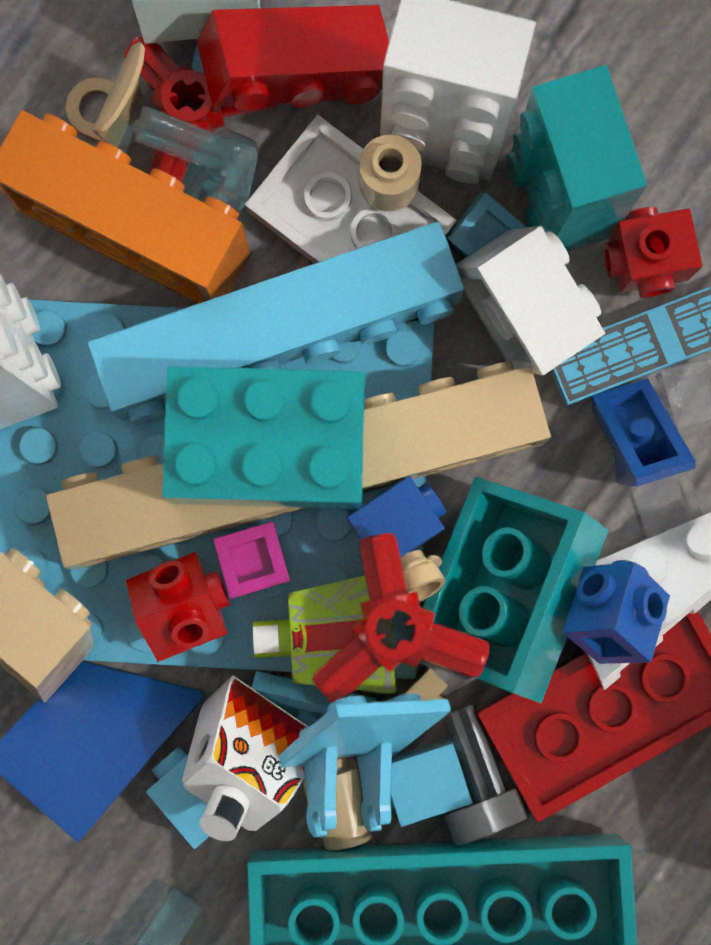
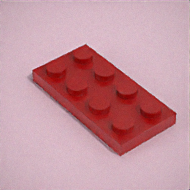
[476,611,711,823]

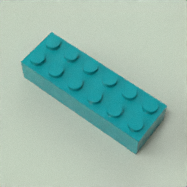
[247,833,637,945]

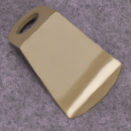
[66,42,145,148]

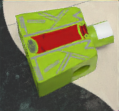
[253,575,396,693]

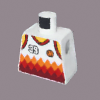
[182,676,308,841]

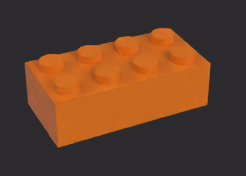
[0,110,251,304]

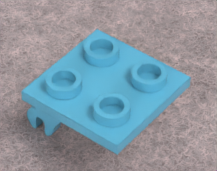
[279,694,451,837]

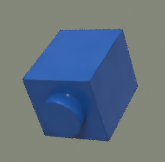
[347,476,446,557]

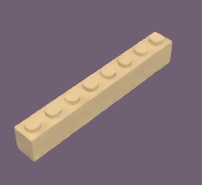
[46,361,551,570]

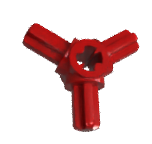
[124,36,277,183]
[312,533,489,703]

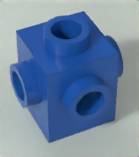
[563,560,670,664]

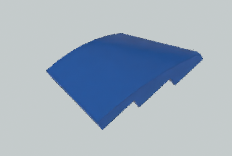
[0,661,206,842]

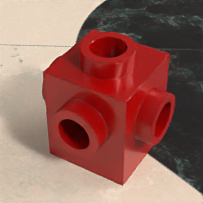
[603,207,703,298]
[126,552,230,662]

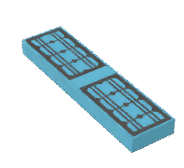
[550,286,711,408]

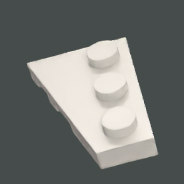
[587,512,711,691]

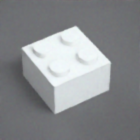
[456,226,606,375]

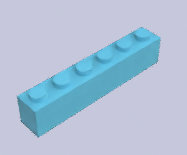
[87,221,465,424]

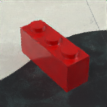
[196,5,389,111]

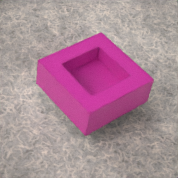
[213,522,291,599]

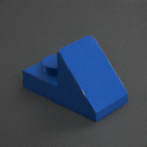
[592,378,695,487]

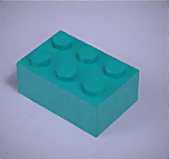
[506,64,648,251]
[162,366,365,509]
[423,476,609,703]

